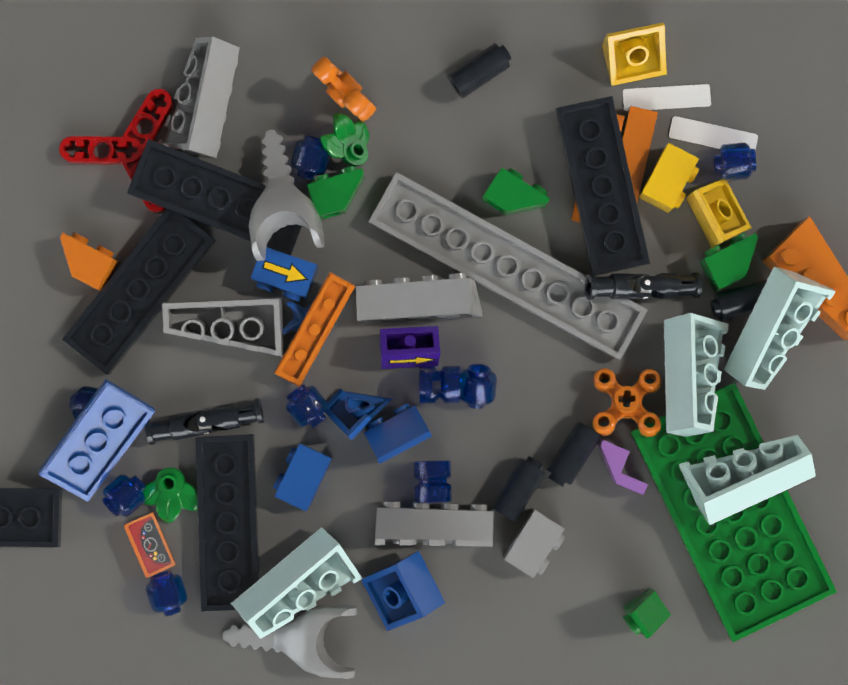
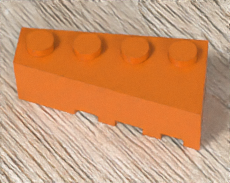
[762,216,848,340]

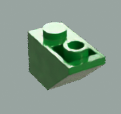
[307,166,365,220]
[482,167,550,216]
[699,232,758,292]
[622,588,671,639]

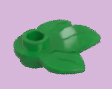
[319,113,369,167]
[143,467,198,524]

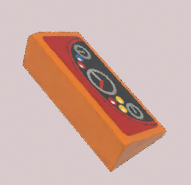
[124,512,176,578]

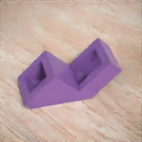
[598,440,648,495]

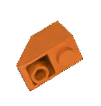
[60,232,119,291]

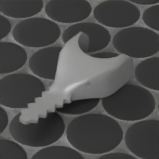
[249,130,325,261]
[223,605,357,679]

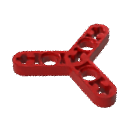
[59,89,174,214]

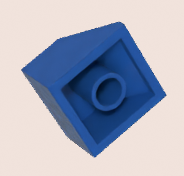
[364,403,432,464]
[361,551,445,631]

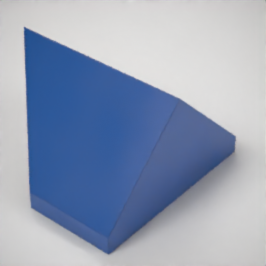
[321,389,392,440]

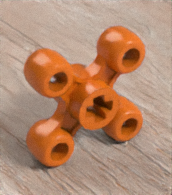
[311,56,376,122]
[592,368,661,437]

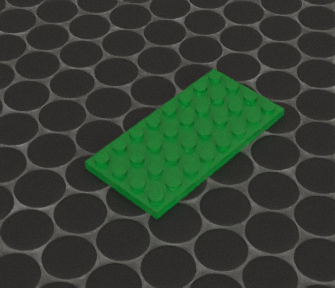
[630,382,837,643]

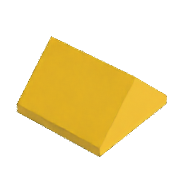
[602,22,667,86]
[686,178,751,248]

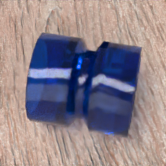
[419,366,460,404]
[414,461,452,503]

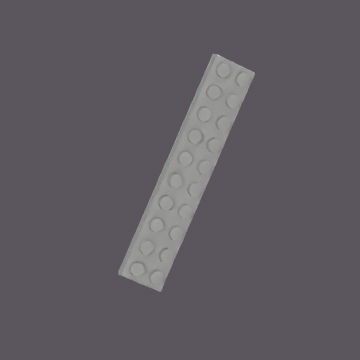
[369,172,647,360]

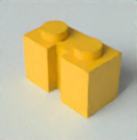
[639,143,699,213]

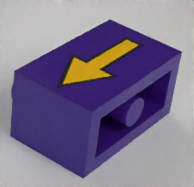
[379,326,441,369]

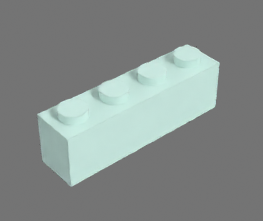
[724,267,836,390]
[664,313,729,437]
[679,435,816,525]
[231,527,363,639]

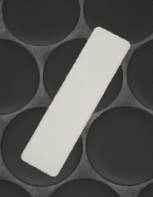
[623,84,711,111]
[669,116,758,156]

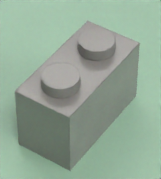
[503,509,565,578]

